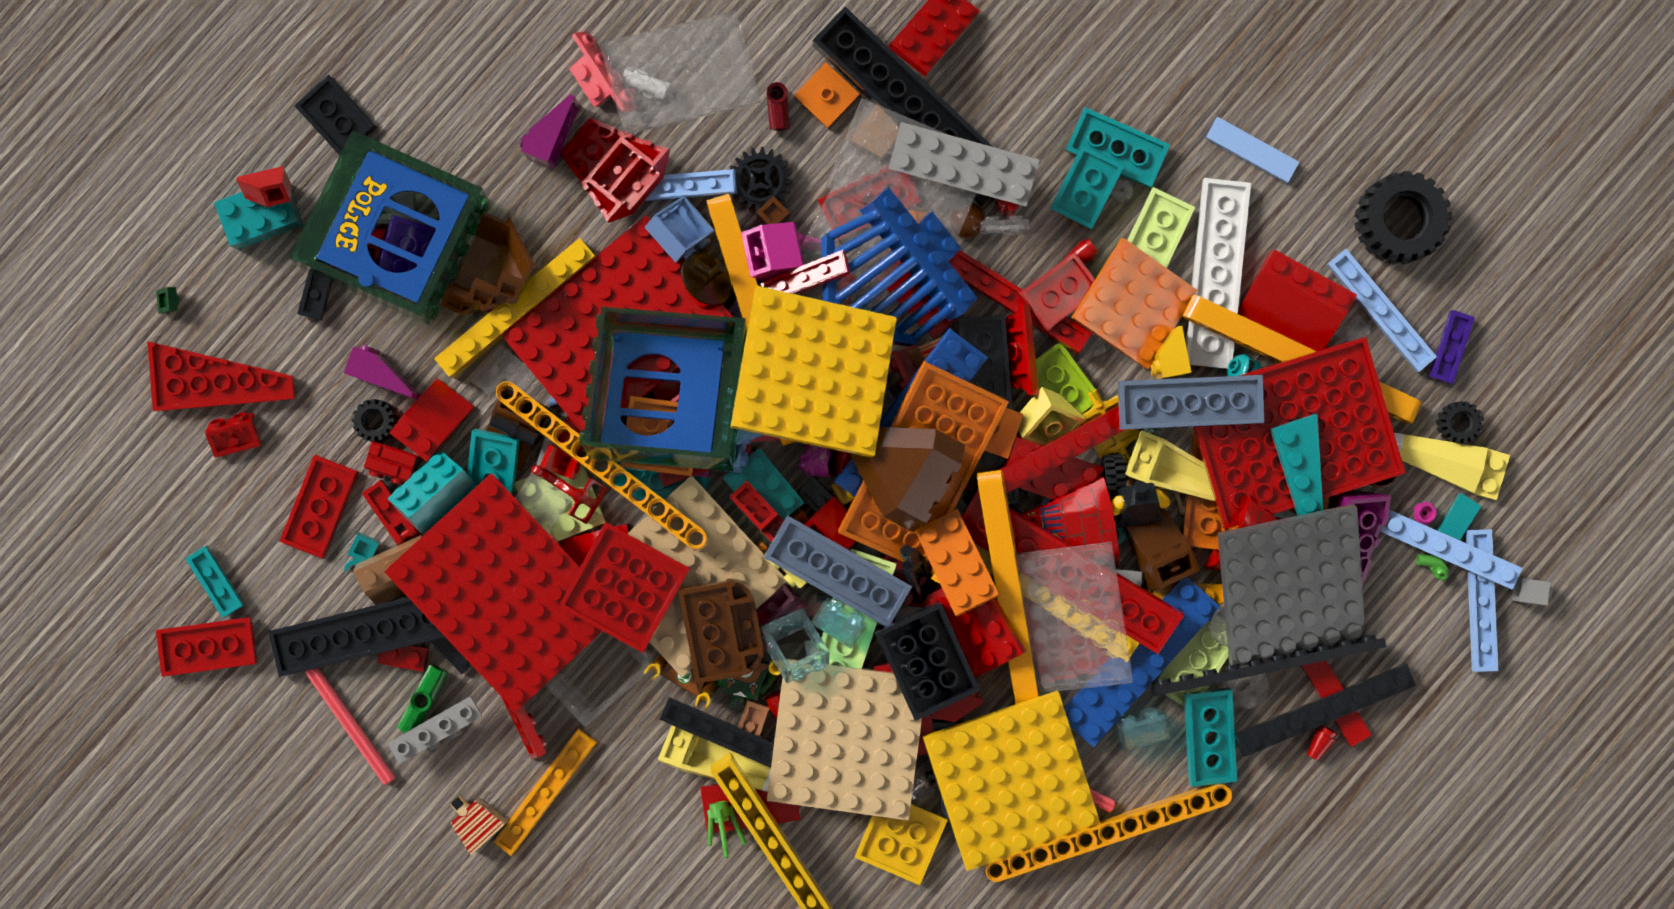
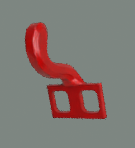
[531,465,609,524]

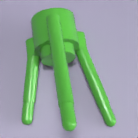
[707,801,747,858]

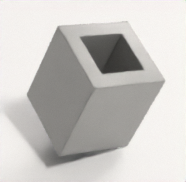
[1512,578,1552,606]

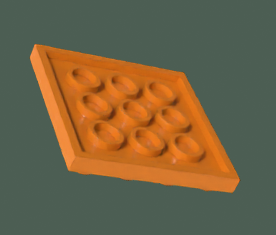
[1071,238,1198,369]

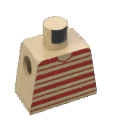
[450,795,508,855]

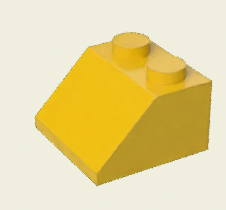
[1149,326,1191,379]

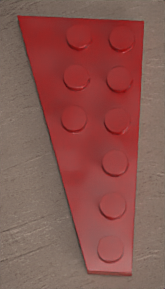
[147,341,296,412]

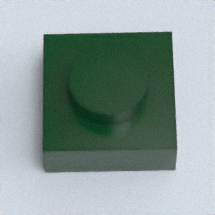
[156,287,179,314]

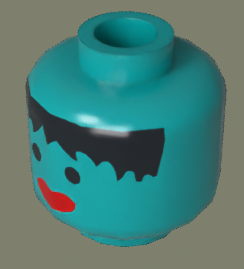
[1227,354,1262,376]

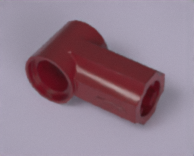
[766,82,790,131]

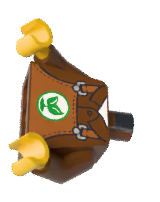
[644,654,717,710]

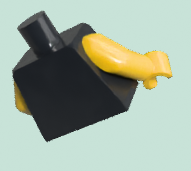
[1110,481,1170,528]

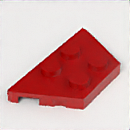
[1006,304,1039,395]

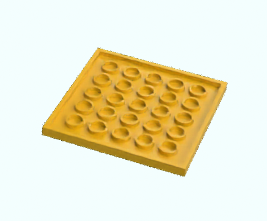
[730,286,897,458]
[922,691,1101,871]

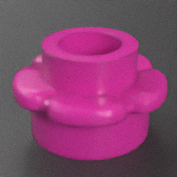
[1413,502,1437,525]

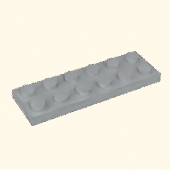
[888,122,1040,207]

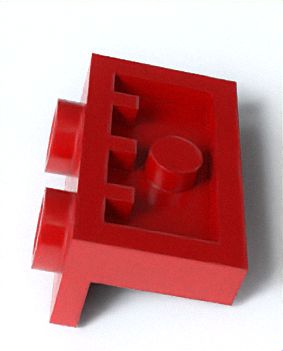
[205,412,261,458]

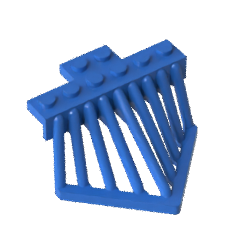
[821,187,978,347]

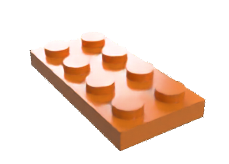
[915,509,1000,617]

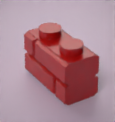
[364,441,421,485]

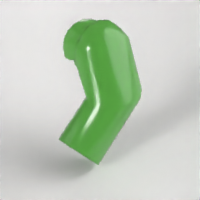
[1416,554,1448,580]

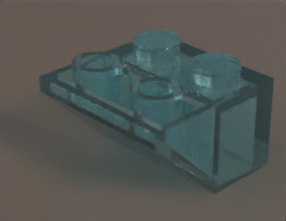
[811,597,867,649]
[1114,707,1170,752]

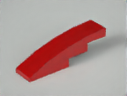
[729,481,784,542]

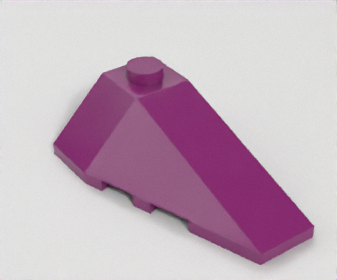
[1333,490,1391,586]

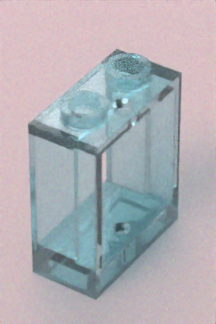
[760,608,830,683]

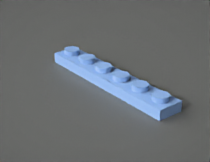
[1326,249,1437,372]
[1380,510,1523,590]
[1466,529,1498,672]

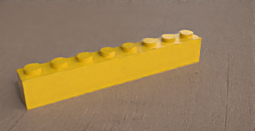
[434,238,596,378]
[711,752,833,909]

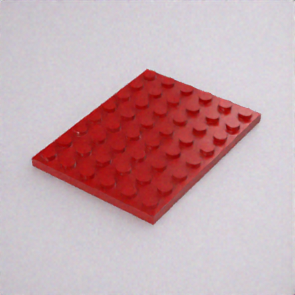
[501,215,736,442]
[1193,337,1406,529]
[384,473,602,712]

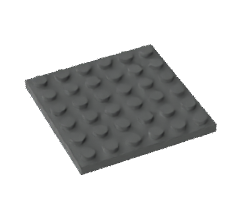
[1218,504,1365,666]

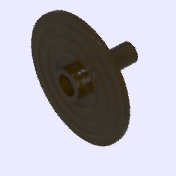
[681,253,731,306]

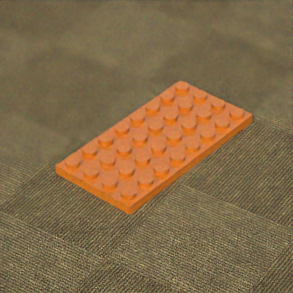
[838,361,1009,562]

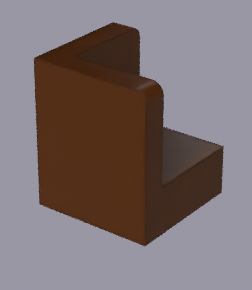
[756,196,790,225]

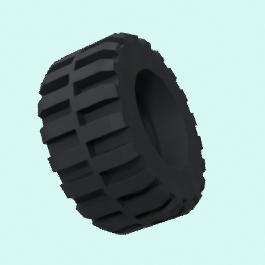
[1354,171,1452,264]

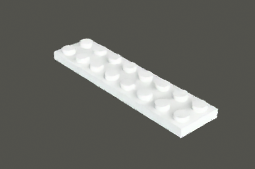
[1186,178,1251,369]

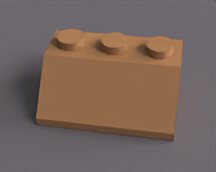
[353,535,422,605]

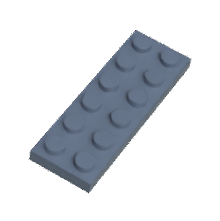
[1118,375,1264,429]
[764,515,912,627]

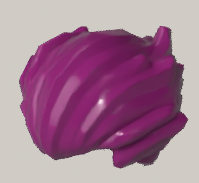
[798,444,838,477]

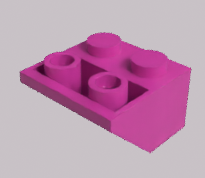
[741,222,804,281]

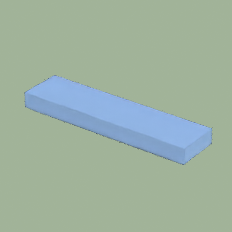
[1205,117,1299,184]
[645,169,737,201]

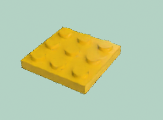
[855,803,948,885]

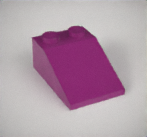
[520,94,580,170]
[344,345,421,399]

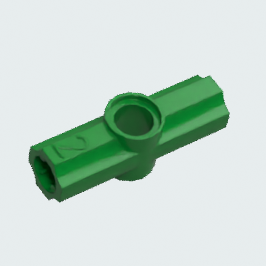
[396,664,449,733]

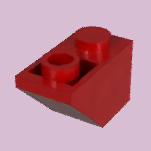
[236,166,292,207]
[931,692,983,722]

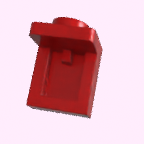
[540,445,581,480]

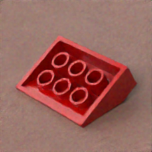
[1238,249,1357,351]

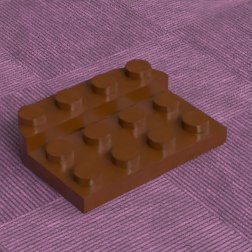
[678,578,763,684]

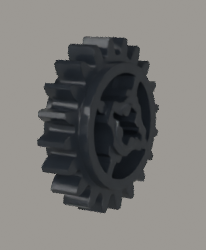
[730,147,793,211]

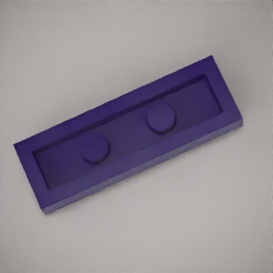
[1428,310,1475,384]

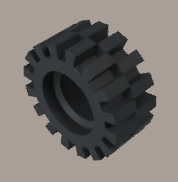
[352,399,398,442]
[1436,401,1484,444]
[1101,454,1126,497]

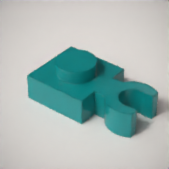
[344,532,380,572]

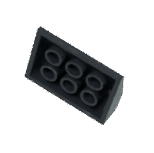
[875,601,980,721]

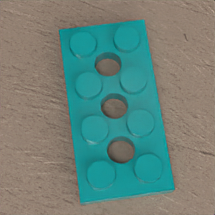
[1065,107,1170,188]
[1184,687,1237,787]

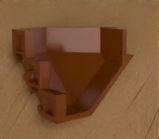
[441,212,535,315]
[850,427,965,532]

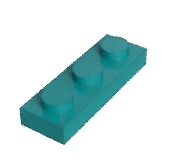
[185,546,245,618]

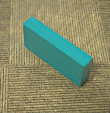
[1437,493,1481,540]

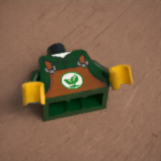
[717,658,784,711]

